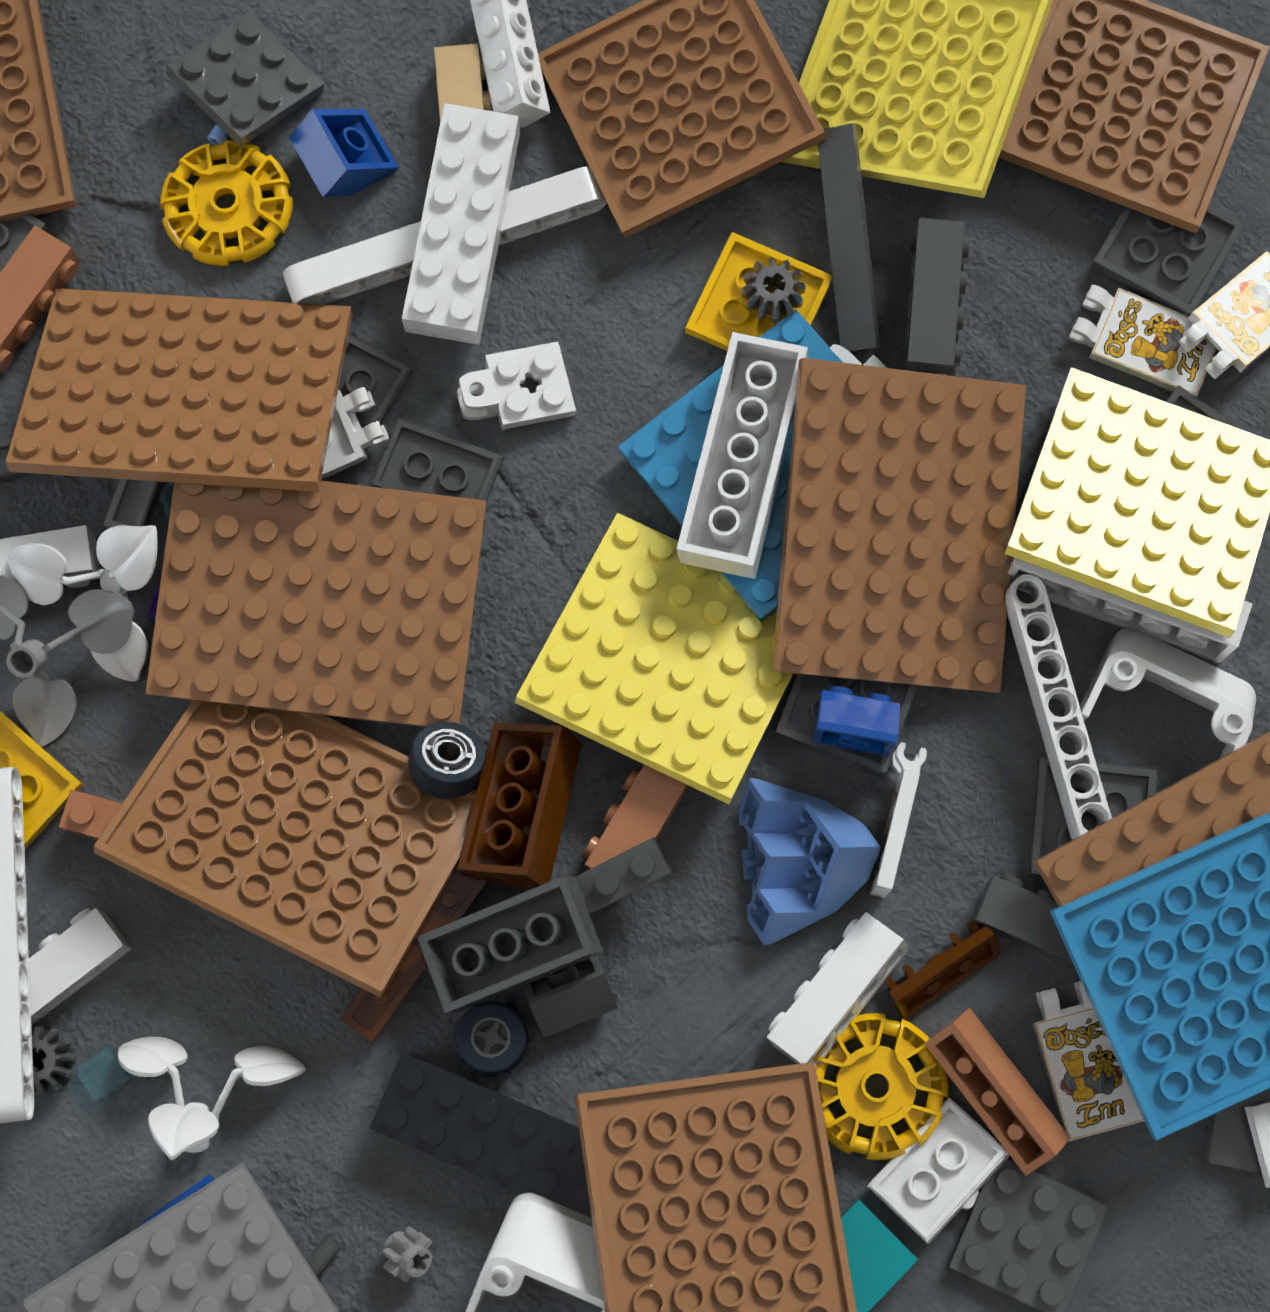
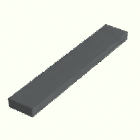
[818,123,880,353]

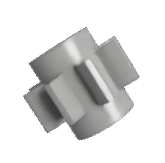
[382,1226,433,1282]

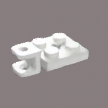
[457,342,576,430]

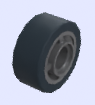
[408,722,486,799]

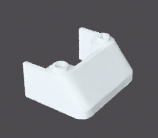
[1079,628,1256,758]
[466,1193,605,1312]

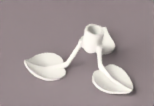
[8,525,157,681]
[118,1037,306,1160]

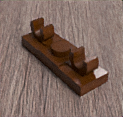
[885,921,1001,1020]

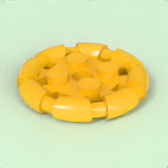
[160,140,293,266]
[813,1013,949,1160]

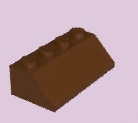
[457,722,582,890]

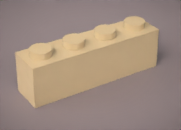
[434,44,492,122]

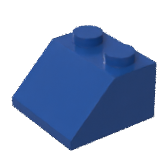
[289,109,399,197]
[812,686,900,756]

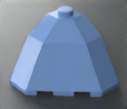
[738,778,881,945]

